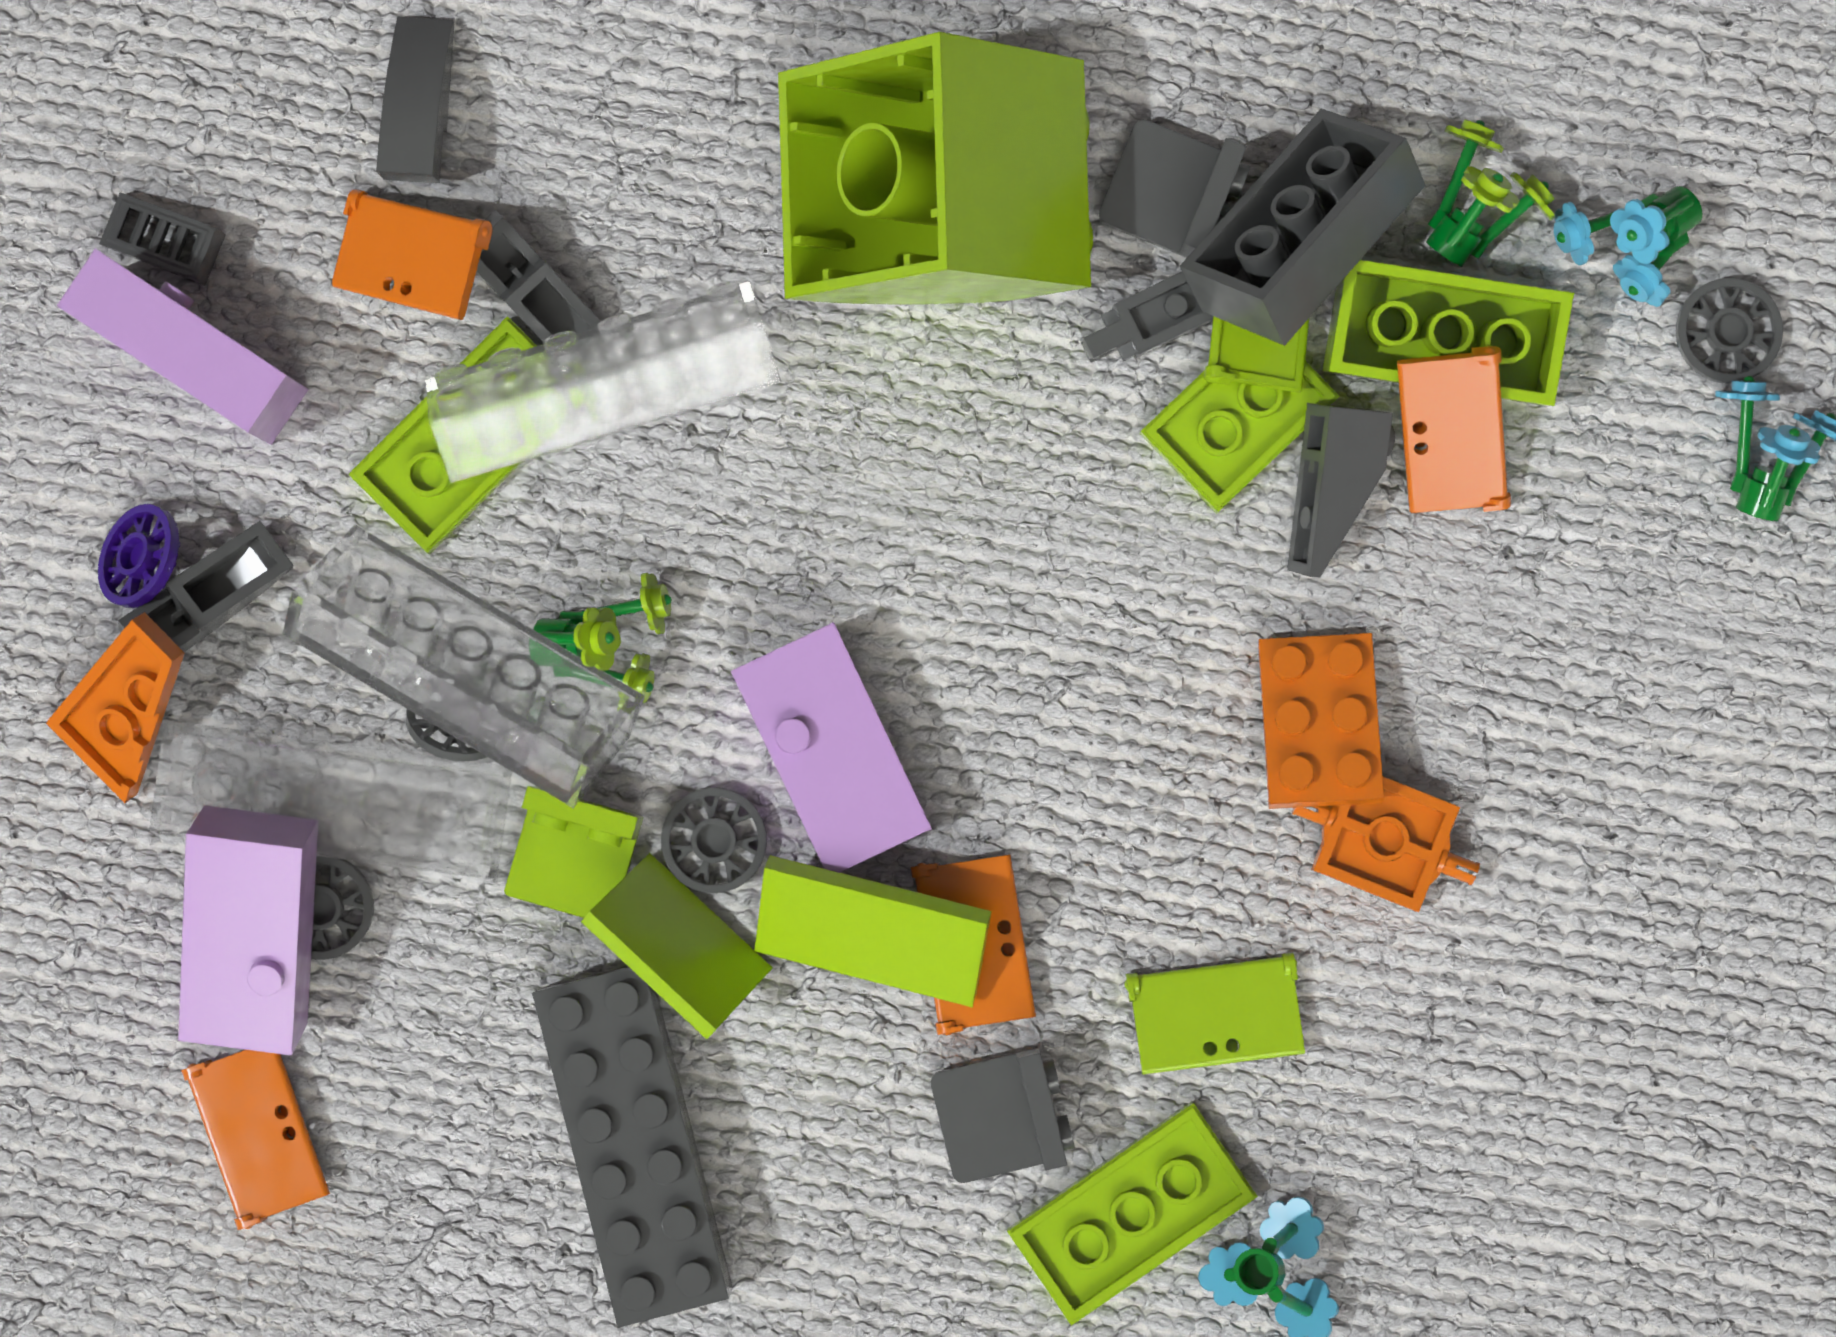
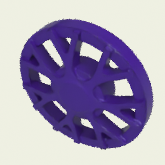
[98,504,180,608]

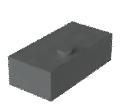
[1180,108,1426,346]

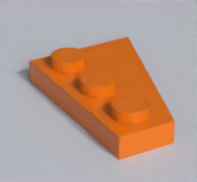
[46,612,185,803]

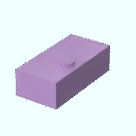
[57,249,309,445]
[731,622,932,873]
[178,805,318,1056]

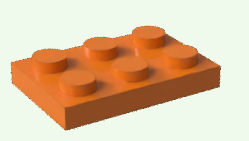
[1258,633,1384,809]

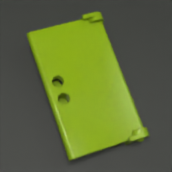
[1204,316,1309,393]
[1124,952,1305,1075]

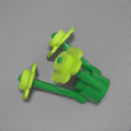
[1426,119,1555,267]
[532,572,672,714]

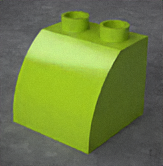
[778,32,1093,305]

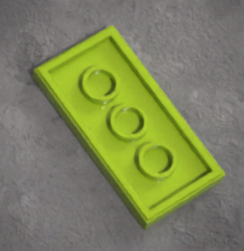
[348,316,588,554]
[754,855,992,1007]
[1007,1101,1258,1326]

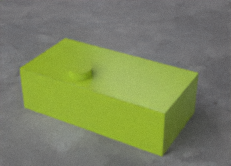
[1322,260,1574,406]

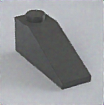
[1287,403,1395,578]

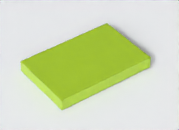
[1139,361,1340,514]
[581,853,773,1039]

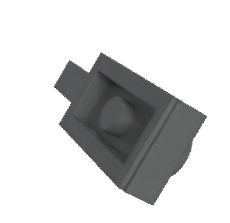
[1081,271,1213,363]

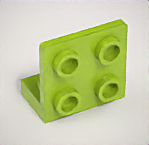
[504,786,644,918]

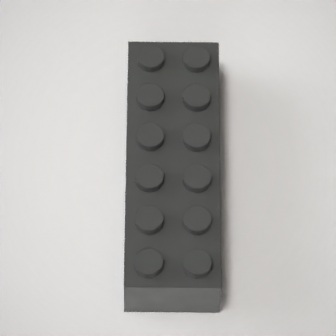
[532,966,733,1328]

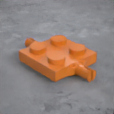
[1292,776,1480,912]

